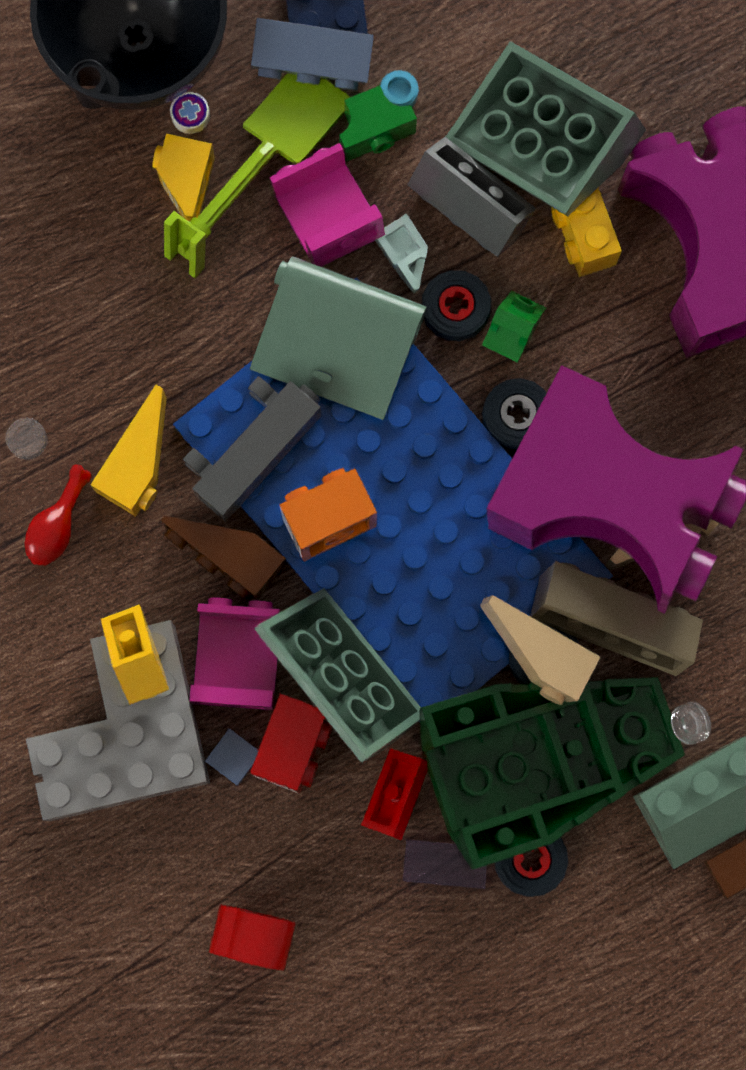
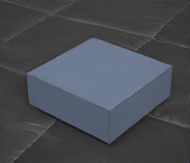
[205,728,258,786]

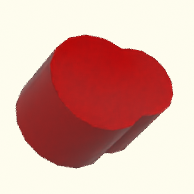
[208,904,296,971]

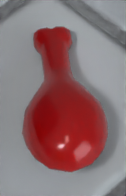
[24,464,92,566]

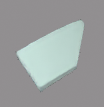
[375,214,428,293]

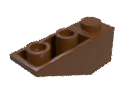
[161,516,287,601]

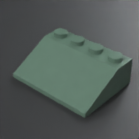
[446,41,646,217]
[255,588,421,763]

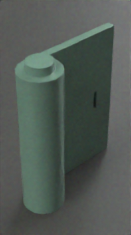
[249,256,427,420]

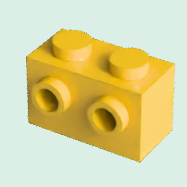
[551,187,622,277]

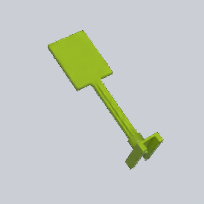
[164,73,350,278]

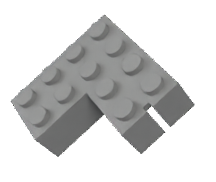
[26,620,210,821]

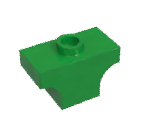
[339,85,417,162]
[482,290,546,362]

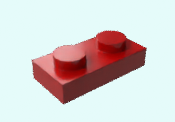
[361,748,428,841]

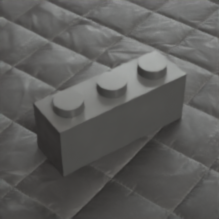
[407,137,536,257]

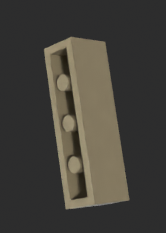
[530,561,703,676]

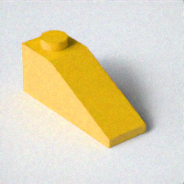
[91,384,167,517]

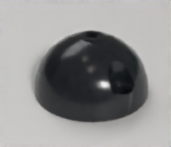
[30,0,227,110]

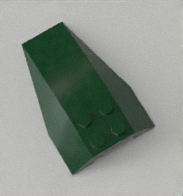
[419,677,685,870]

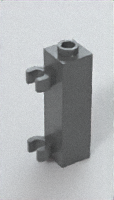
[182,376,322,522]

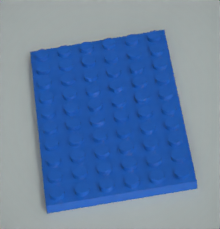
[173,277,613,722]

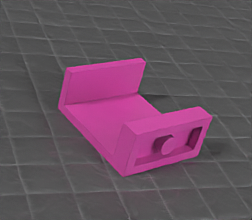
[270,143,385,267]
[189,598,280,710]

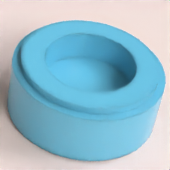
[380,70,418,107]

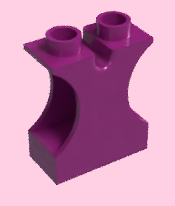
[618,106,746,358]
[487,365,746,614]

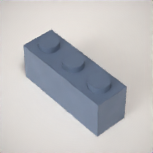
[251,18,374,91]

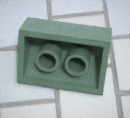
[633,736,746,869]

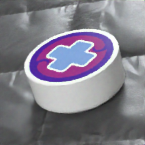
[170,92,210,134]

